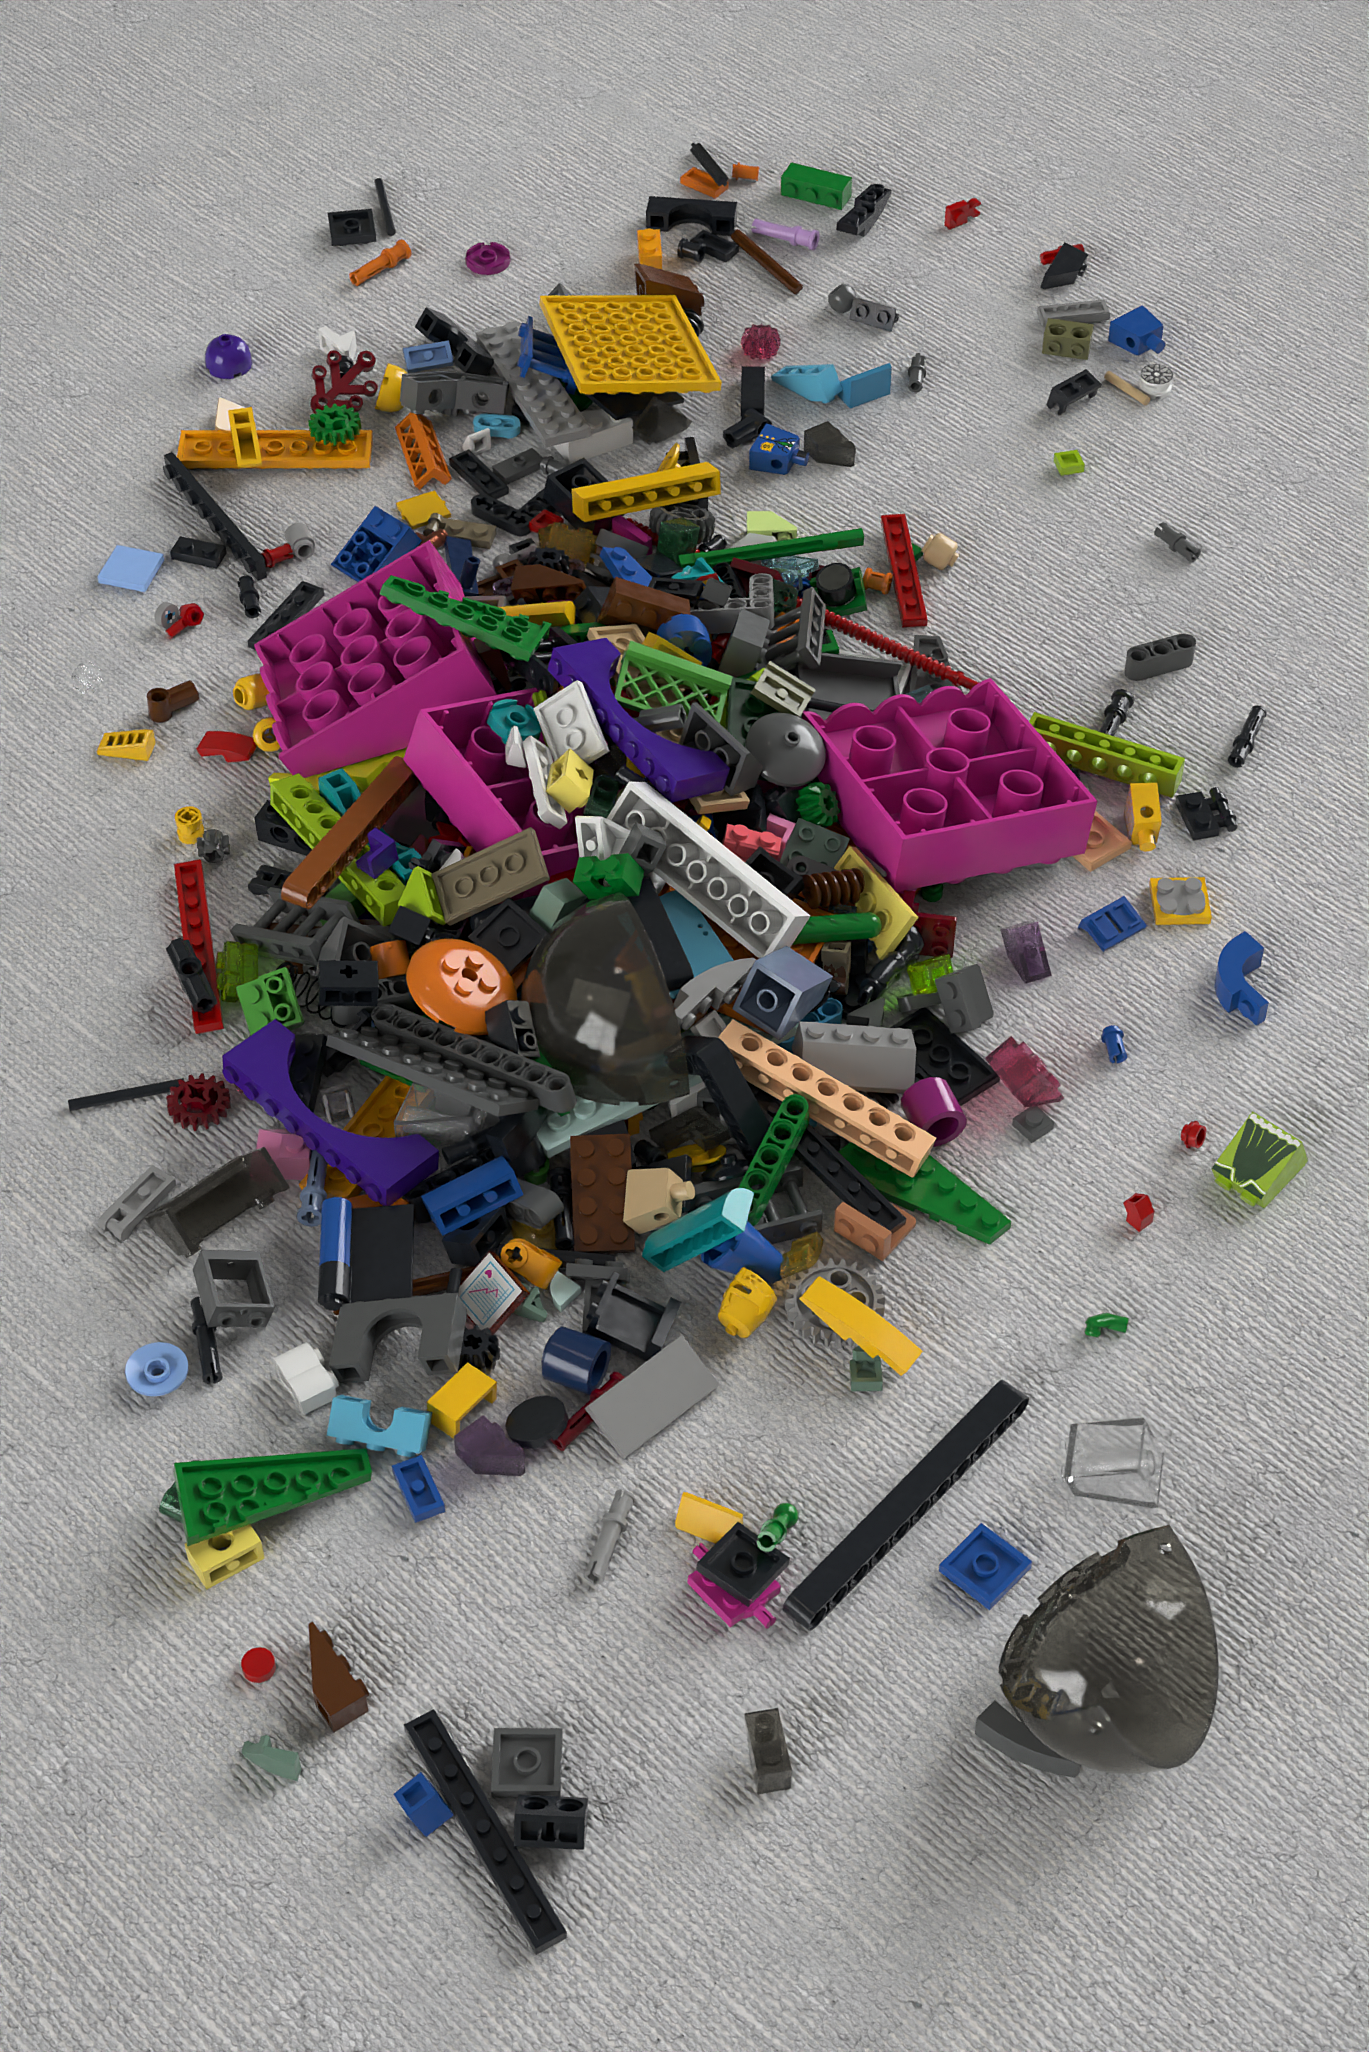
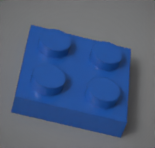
[939,1523,1032,1610]

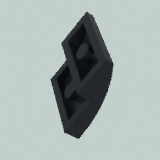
[713,783,767,843]

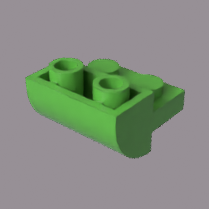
[236,967,305,1035]

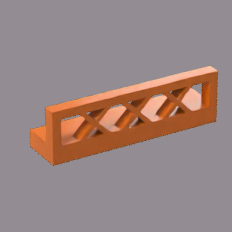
[395,412,452,490]

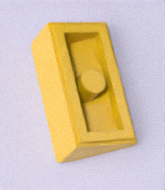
[675,1492,743,1544]

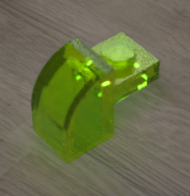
[906,954,953,994]

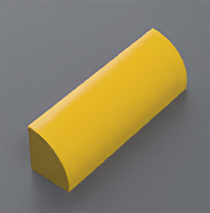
[499,601,576,626]

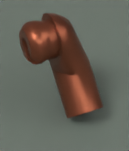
[416,529,448,549]

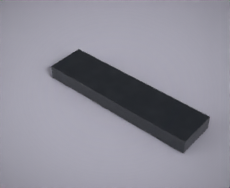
[247,581,324,650]

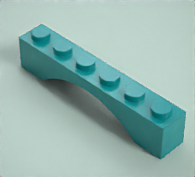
[318,768,422,886]

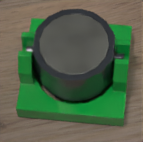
[810,563,868,616]

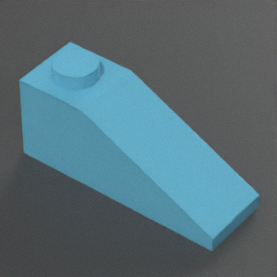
[771,364,843,403]

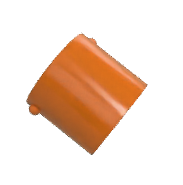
[370,940,410,980]

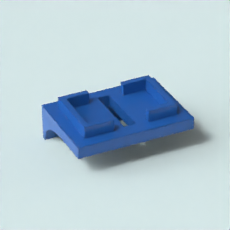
[1078,896,1147,952]

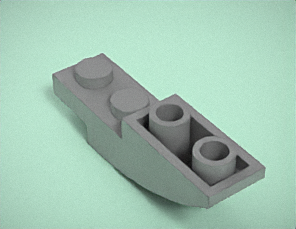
[665,958,756,1036]

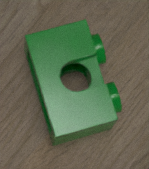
[573,853,644,899]

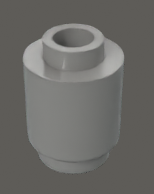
[285,523,315,559]

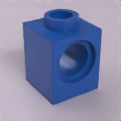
[393,1772,453,1837]

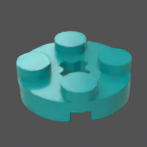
[487,699,542,744]

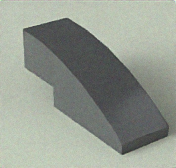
[975,1700,1082,1778]

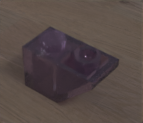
[454,1415,526,1476]

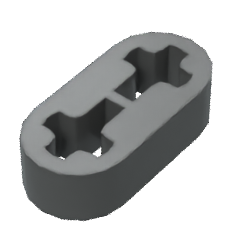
[897,987,941,1012]

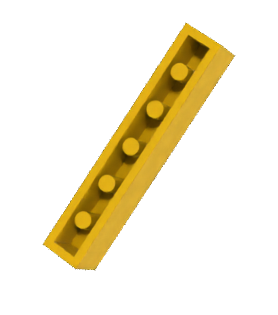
[572,462,721,522]

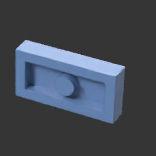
[403,341,454,373]

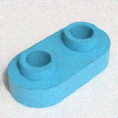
[473,414,521,439]

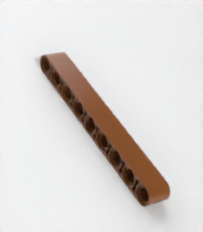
[281,756,420,909]

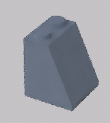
[732,946,833,1040]

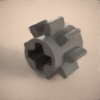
[197,829,230,863]

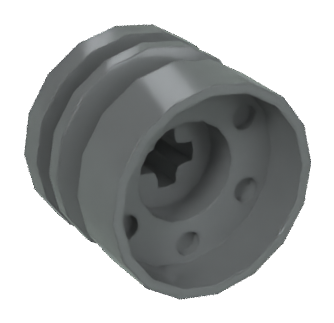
[585,528,649,583]

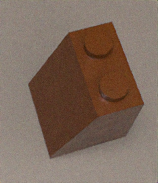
[634,263,705,316]

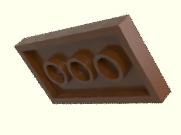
[570,1134,635,1254]

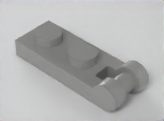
[98,1165,176,1241]

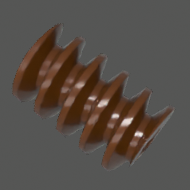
[802,868,865,909]

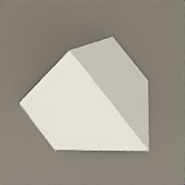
[575,816,631,860]

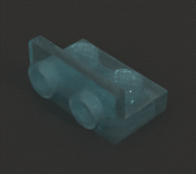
[761,556,819,591]

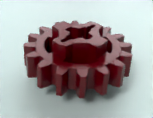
[166,1073,231,1131]

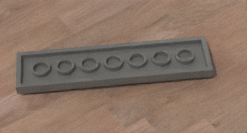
[326,1026,540,1117]

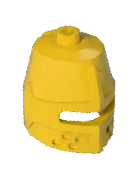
[718,1267,777,1338]

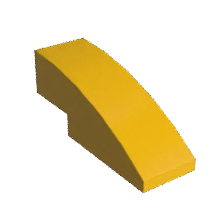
[228,407,262,469]

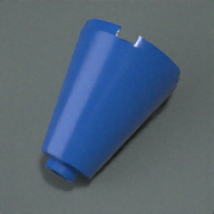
[701,1221,787,1284]

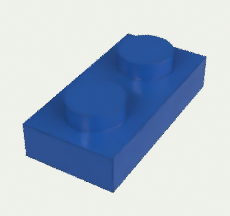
[392,1455,445,1523]

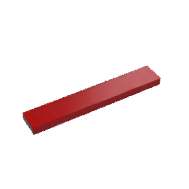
[880,514,928,628]

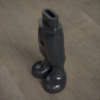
[857,926,924,1006]

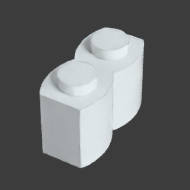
[273,1342,339,1415]

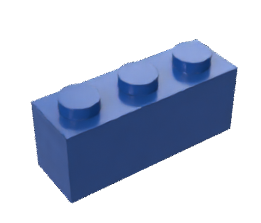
[421,1156,524,1236]

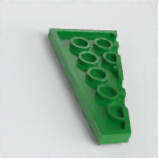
[838,1142,1012,1245]

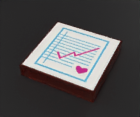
[458,1251,530,1335]

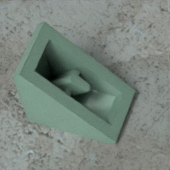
[529,878,587,936]

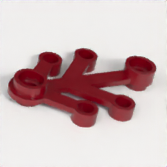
[310,350,378,414]

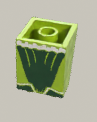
[1211,1111,1308,1209]

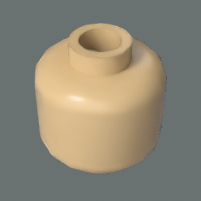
[921,533,960,570]

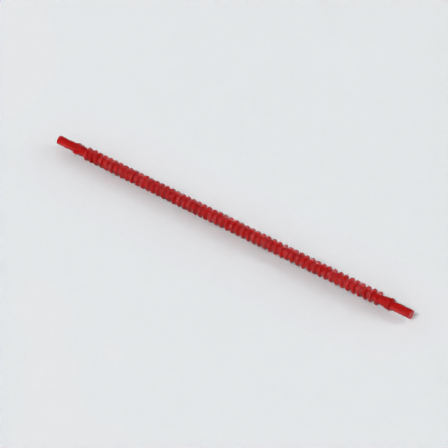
[627,518,979,690]

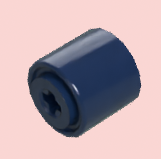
[541,1326,611,1395]

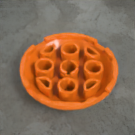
[406,939,517,1036]

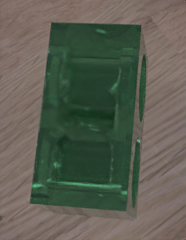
[656,517,700,564]

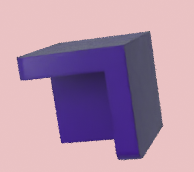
[356,828,399,879]

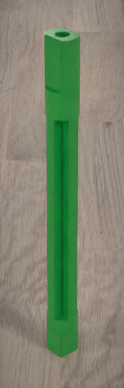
[678,528,864,568]

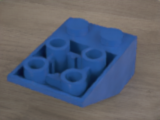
[331,506,422,582]

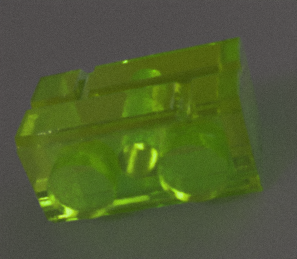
[216,941,258,1003]

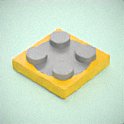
[1149,877,1212,925]

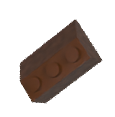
[597,577,691,638]

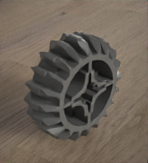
[649,502,715,544]

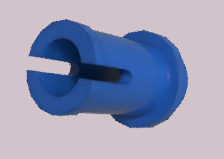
[1101,1025,1128,1063]

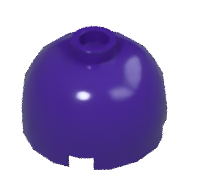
[205,334,252,379]

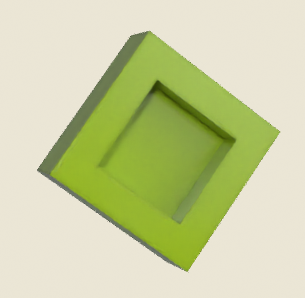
[1053,450,1085,476]

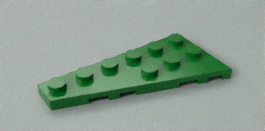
[380,575,552,662]
[173,1448,372,1547]

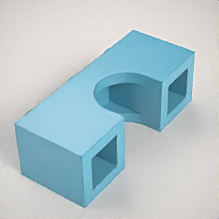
[327,1395,432,1457]

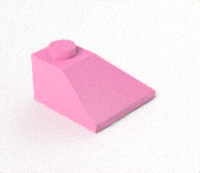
[252,1129,312,1180]

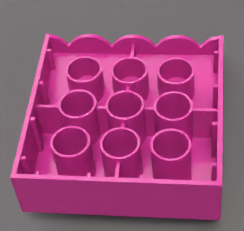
[254,540,496,778]

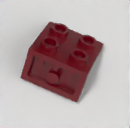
[903,890,957,958]

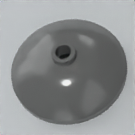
[745,713,826,787]

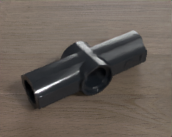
[166,938,217,1014]

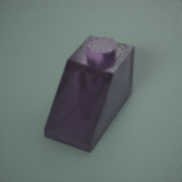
[1000,921,1052,984]

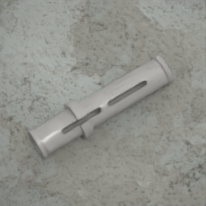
[584,1489,635,1584]

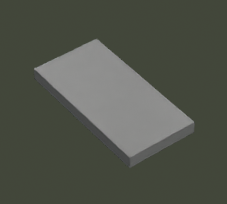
[585,1335,720,1459]

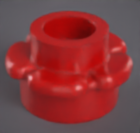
[1181,1121,1206,1149]

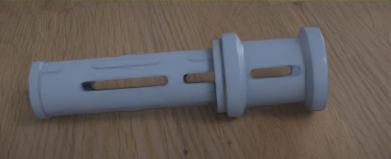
[297,1150,328,1227]

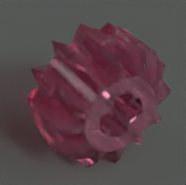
[741,323,781,360]

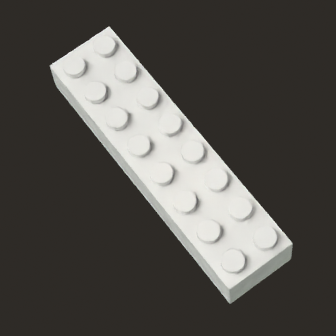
[606,782,810,959]

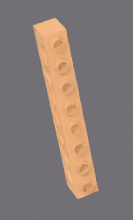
[718,1019,936,1178]

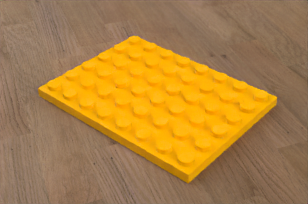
[539,295,722,395]

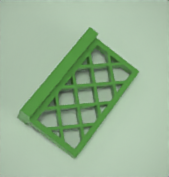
[614,640,733,724]

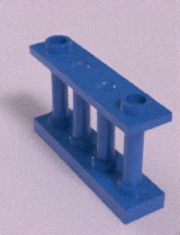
[517,316,577,395]

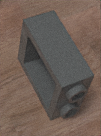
[193,1250,275,1328]

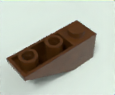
[510,564,586,604]
[308,1621,369,1732]

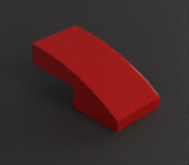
[196,731,257,763]

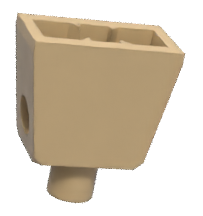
[623,1168,695,1234]

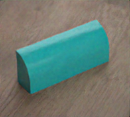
[642,1188,754,1272]

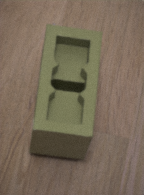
[1042,318,1094,360]

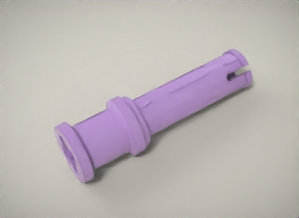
[752,219,819,250]

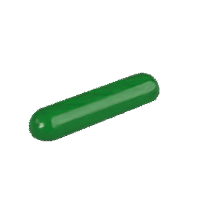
[792,912,882,945]

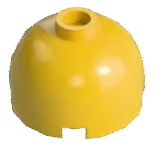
[375,363,407,413]

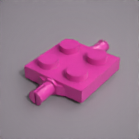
[687,1543,781,1629]

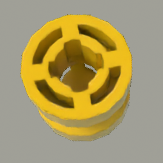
[174,806,204,844]

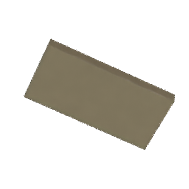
[432,827,550,926]

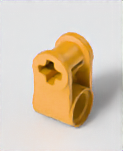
[501,1238,562,1289]

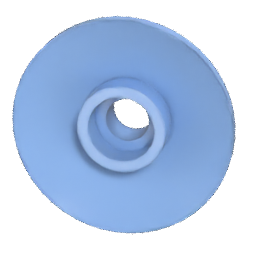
[125,1342,189,1396]

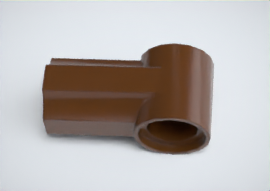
[147,680,199,723]

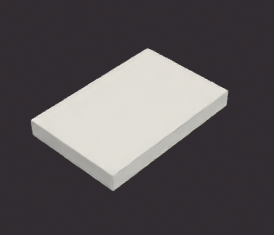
[533,680,609,764]

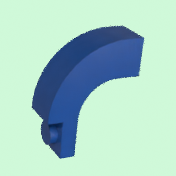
[1215,931,1269,1026]

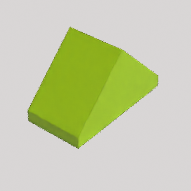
[398,866,446,925]

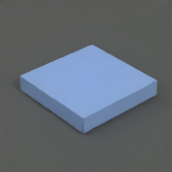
[97,545,164,592]

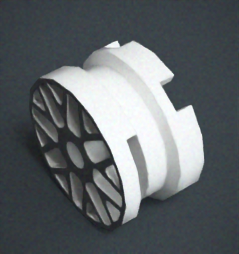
[1138,364,1173,400]

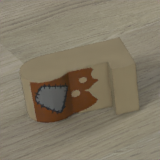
[821,941,851,995]

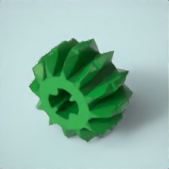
[796,782,841,828]

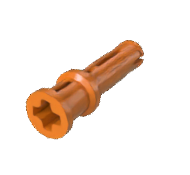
[349,239,412,286]

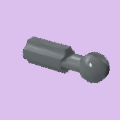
[633,704,687,733]

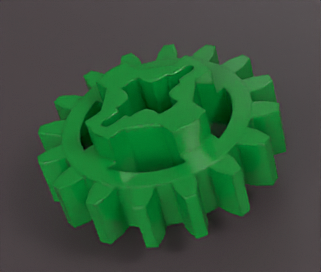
[308,404,361,446]

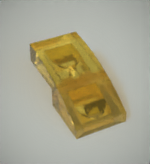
[780,1231,824,1278]

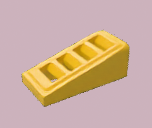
[97,729,156,761]

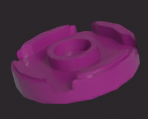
[466,242,511,275]

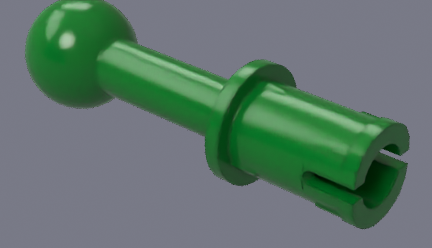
[757,1503,799,1552]

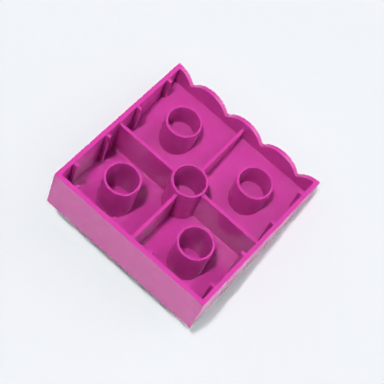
[802,678,1097,894]
[403,688,713,900]

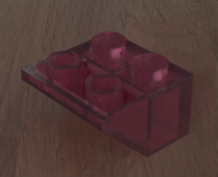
[985,1036,1065,1108]

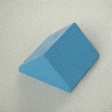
[837,363,892,409]

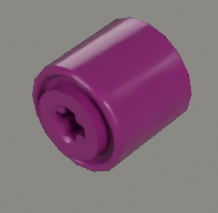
[900,1077,967,1147]

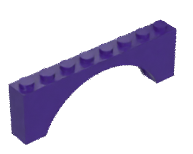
[547,638,730,803]
[222,1019,439,1206]

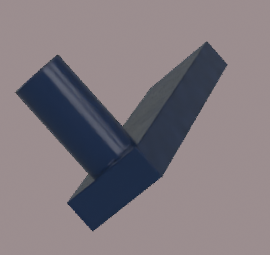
[444,536,480,596]

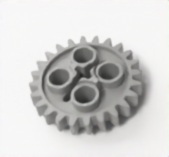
[785,1258,885,1348]

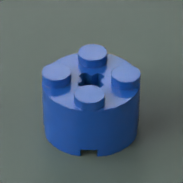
[656,614,712,667]

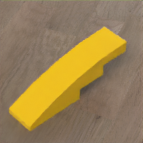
[799,1276,923,1376]

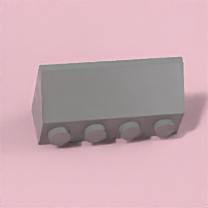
[792,1021,916,1094]

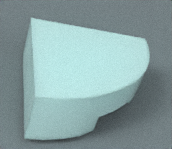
[550,1271,581,1312]

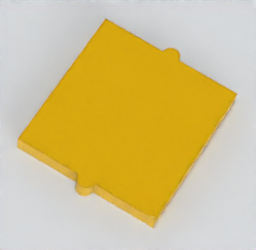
[396,490,451,530]

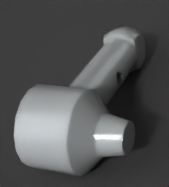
[492,543,540,570]

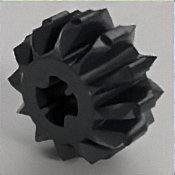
[527,546,570,574]
[458,1323,500,1374]

